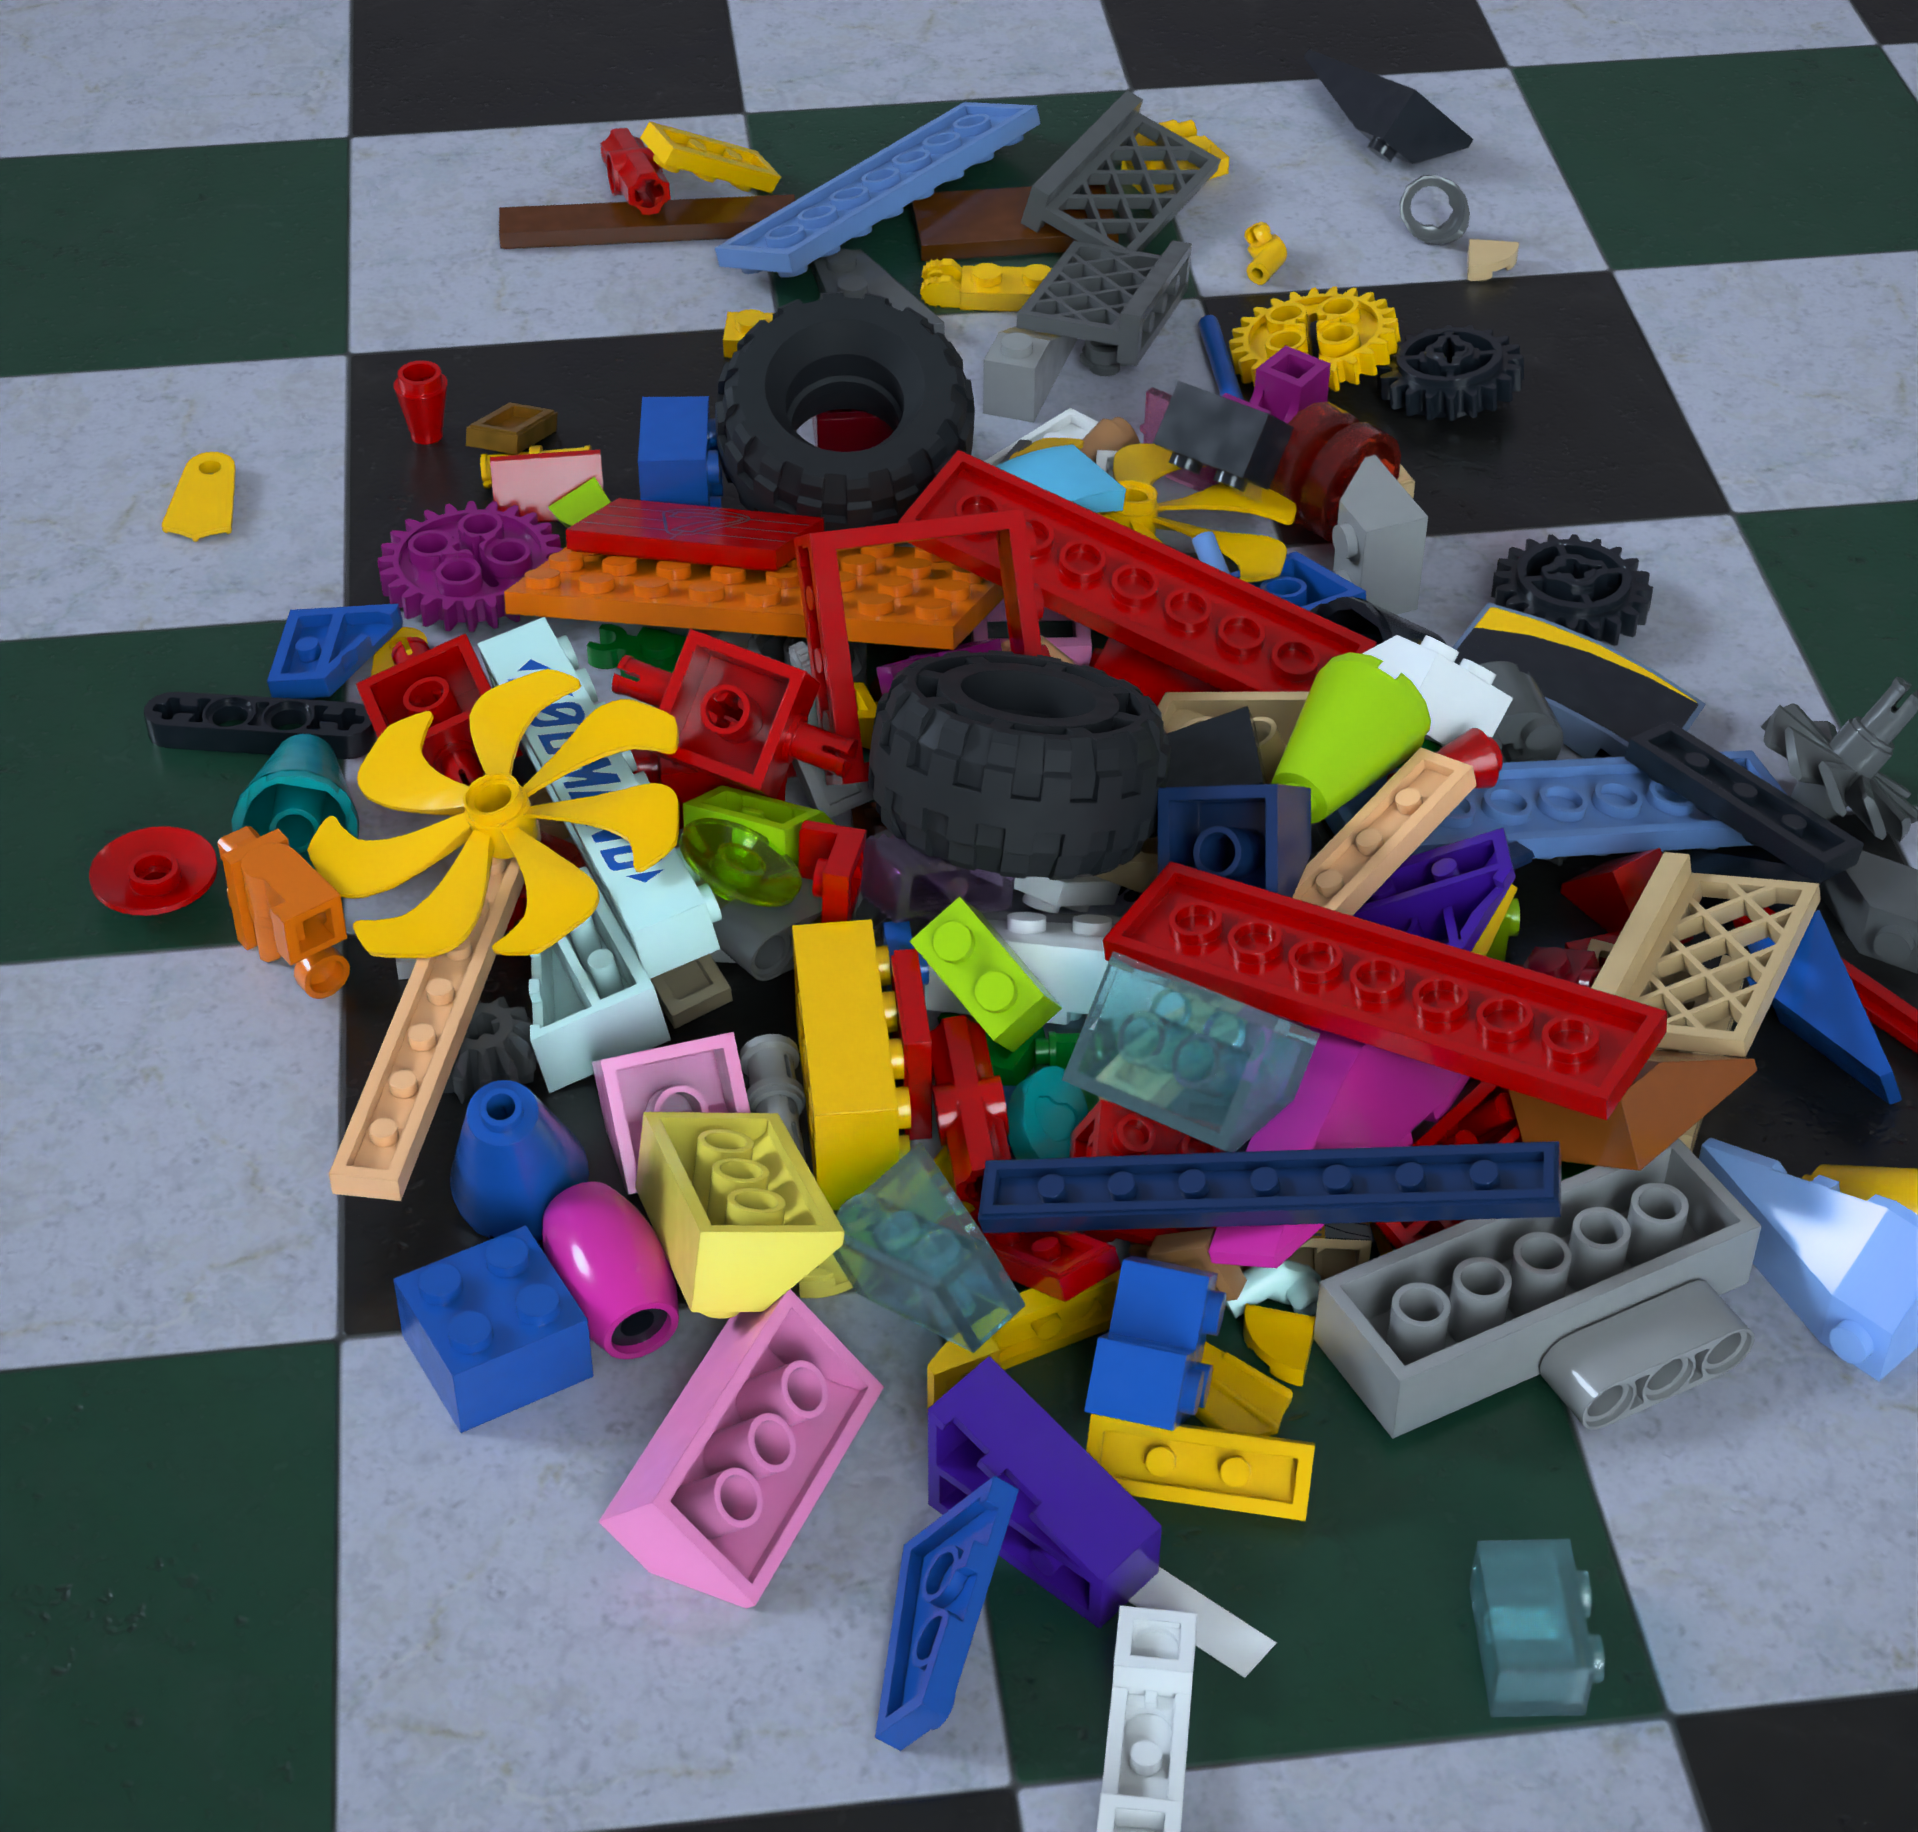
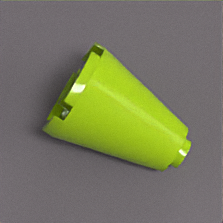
[1271,652,1431,823]

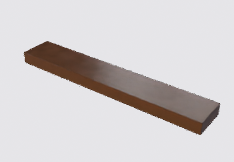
[499,194,795,249]

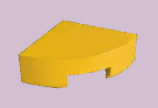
[1243,1304,1316,1387]

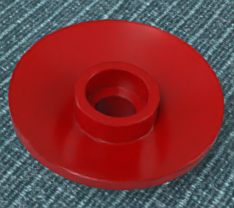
[89,826,218,916]

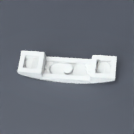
[1097,1605,1198,1832]

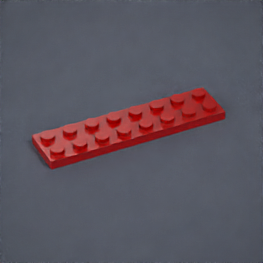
[898,450,1377,692]
[1103,861,1667,1121]

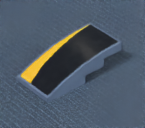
[1452,602,1706,759]

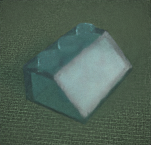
[1062,951,1320,1152]

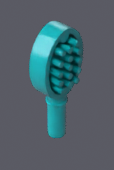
[1007,1066,1088,1159]

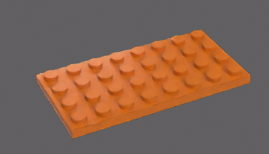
[504,544,1004,650]

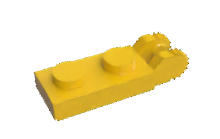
[920,258,1052,312]

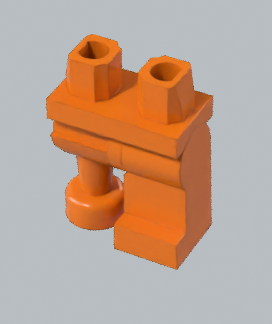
[217,826,350,999]

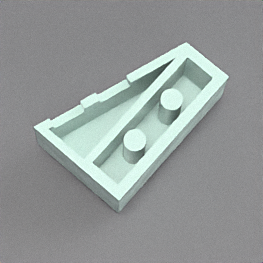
[526,866,671,1093]

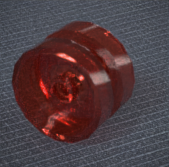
[1269,402,1401,544]

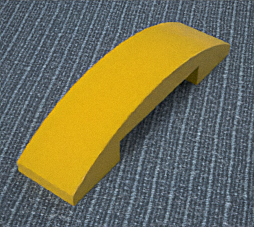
[927,1269,1121,1413]

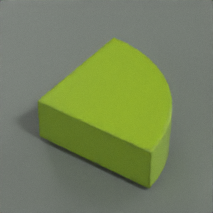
[548,477,611,528]

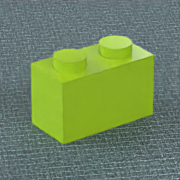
[910,896,1062,1052]

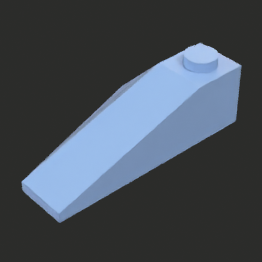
[1699,1137,1918,1382]

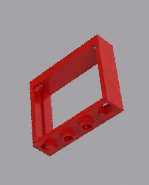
[794,508,1051,785]

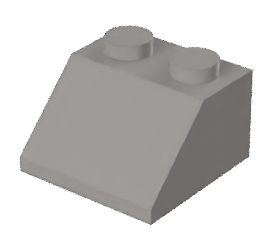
[1332,455,1428,615]

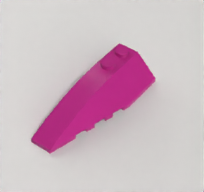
[1208,1026,1470,1268]

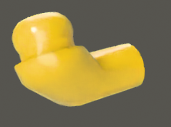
[1244,222,1287,285]

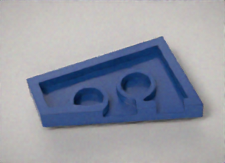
[875,1476,1019,1751]

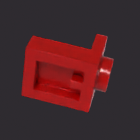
[798,820,866,923]

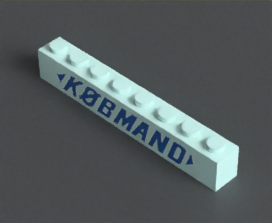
[477,617,722,979]

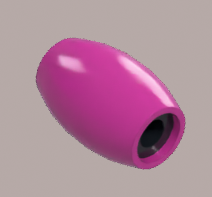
[543,1182,679,1359]

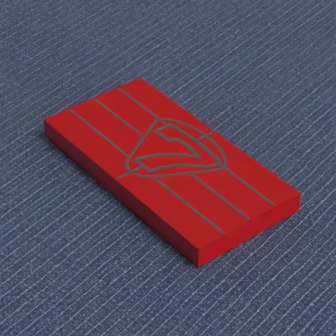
[566,498,824,572]

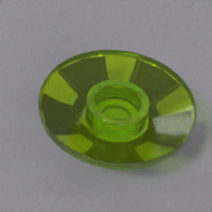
[679,818,802,907]

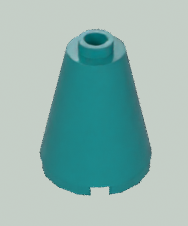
[231,734,359,870]

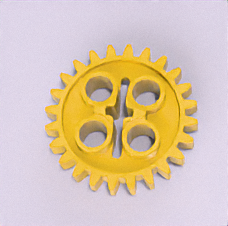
[1229,286,1401,392]

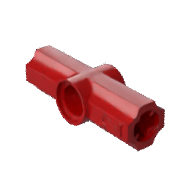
[600,128,671,215]
[930,1015,1012,1209]

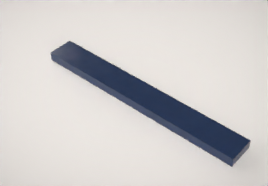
[978,1141,1561,1233]

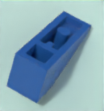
[1746,910,1902,1105]

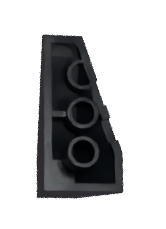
[1304,49,1474,164]

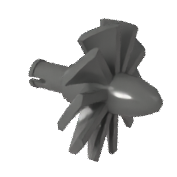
[1761,677,1918,842]

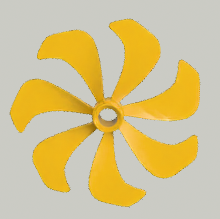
[1009,438,1296,582]
[307,669,679,958]

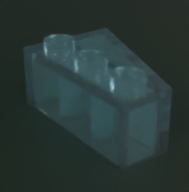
[833,1142,1026,1353]

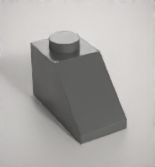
[1820,850,1918,974]

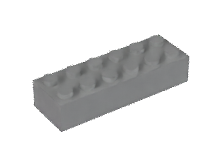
[1313,1138,1762,1439]

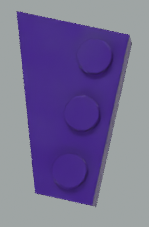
[928,1356,1162,1629]

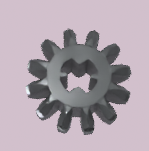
[443,996,538,1104]

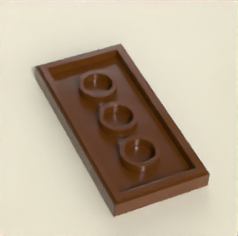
[910,185,1119,261]

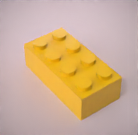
[792,919,912,1211]

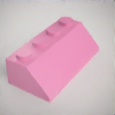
[598,1289,884,1609]

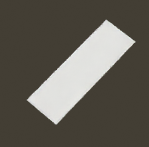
[1128,1567,1277,1678]

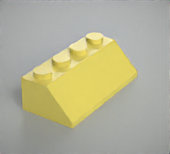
[635,1112,844,1319]

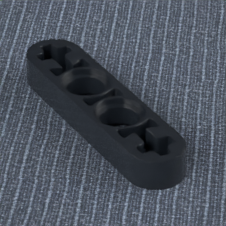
[144,692,377,759]

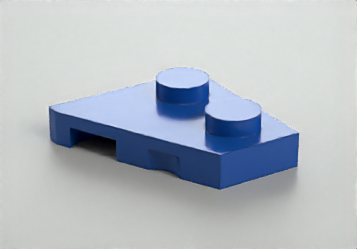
[267,604,403,700]

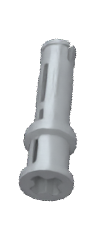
[739,1034,806,1162]

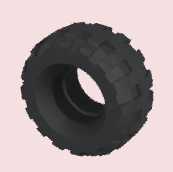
[715,291,975,531]
[868,650,1171,880]

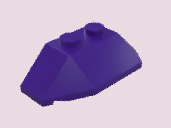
[1353,828,1516,952]

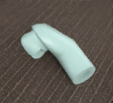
[1226,1260,1321,1318]

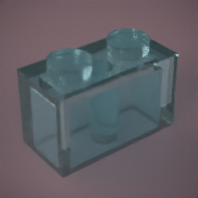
[1469,1539,1605,1717]

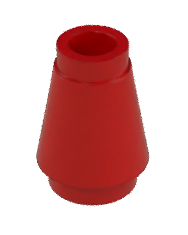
[393,360,448,445]

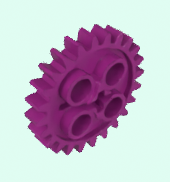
[378,501,563,632]

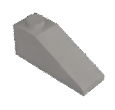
[983,326,1077,423]

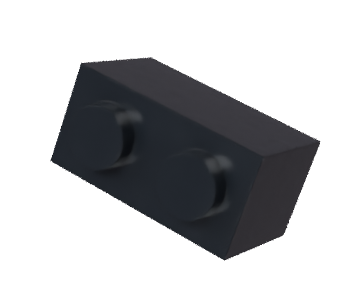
[1153,381,1294,492]

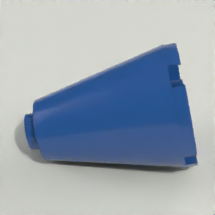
[450,1080,590,1241]

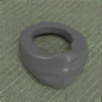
[1399,174,1470,245]

